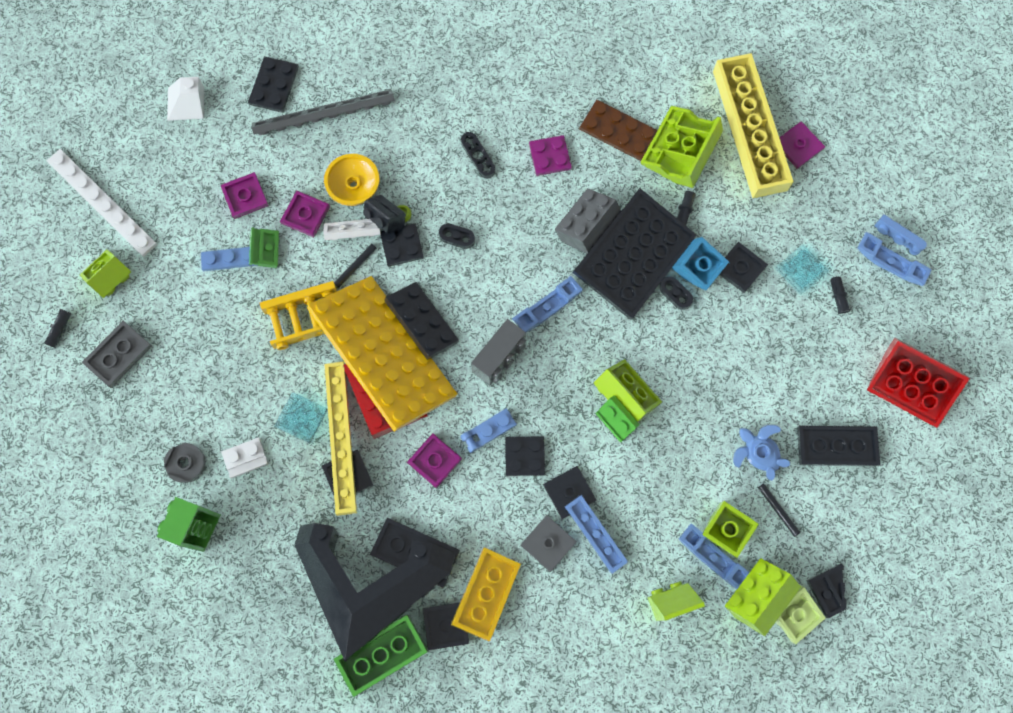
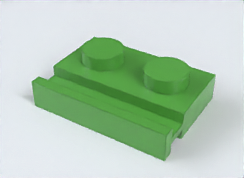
[249,227,279,268]
[595,395,640,443]

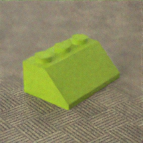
[593,359,662,422]

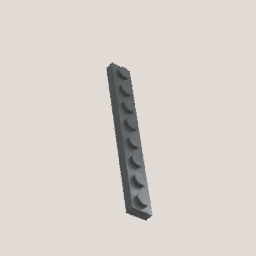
[251,89,394,135]

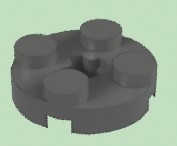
[164,443,205,483]

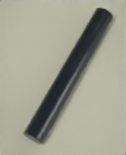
[334,243,377,288]
[757,483,801,537]

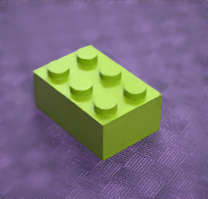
[725,558,801,636]

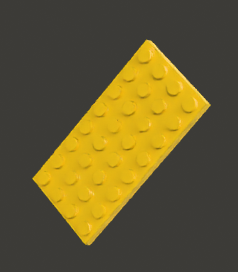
[307,276,457,432]

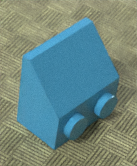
[672,237,729,291]

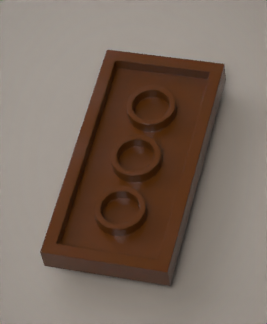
[579,99,658,161]

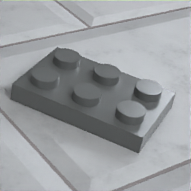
[82,320,152,388]

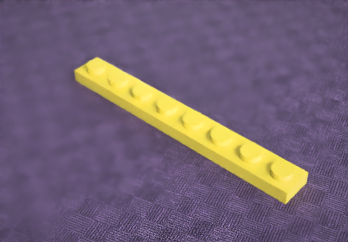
[324,361,357,516]

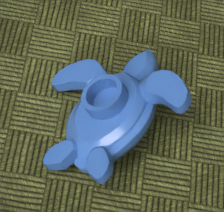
[733,424,790,481]

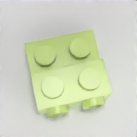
[775,585,825,644]

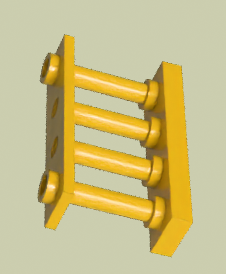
[259,281,337,350]

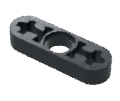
[461,132,495,179]

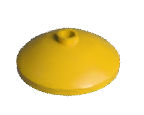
[324,153,380,206]

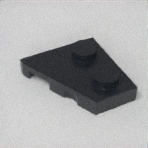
[806,563,847,618]

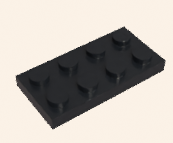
[384,282,459,360]
[797,425,880,466]
[370,518,460,588]

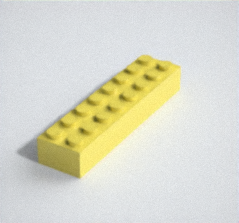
[713,53,793,198]

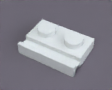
[221,437,268,479]

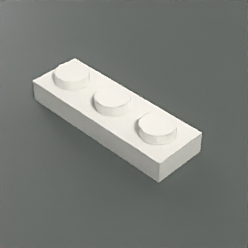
[323,219,381,240]

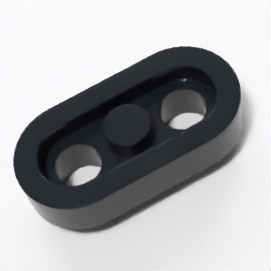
[439,223,475,249]
[660,276,693,310]

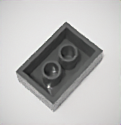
[555,188,621,254]
[471,319,526,386]

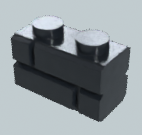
[363,195,406,234]

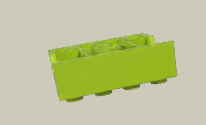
[640,106,723,188]

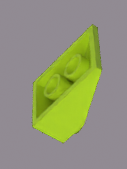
[647,581,705,621]

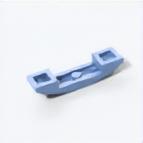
[857,232,932,286]
[512,276,583,332]
[679,523,749,589]

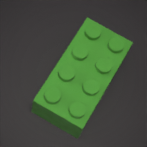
[157,496,221,552]
[333,615,429,697]

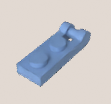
[874,214,927,255]
[460,408,517,453]

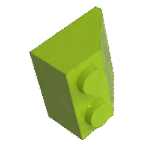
[79,249,131,298]
[702,501,759,558]

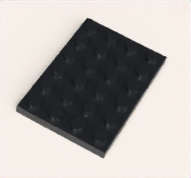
[572,188,697,320]

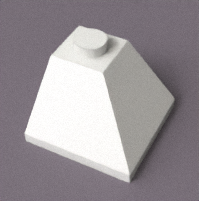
[167,77,204,121]

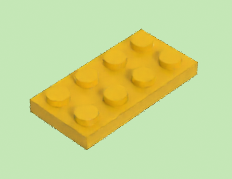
[451,547,521,642]

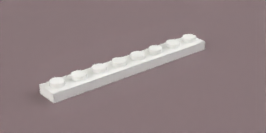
[46,149,158,257]

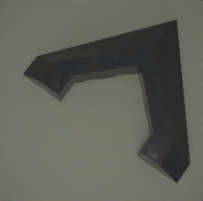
[294,523,455,662]

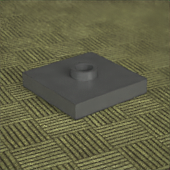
[520,515,577,572]

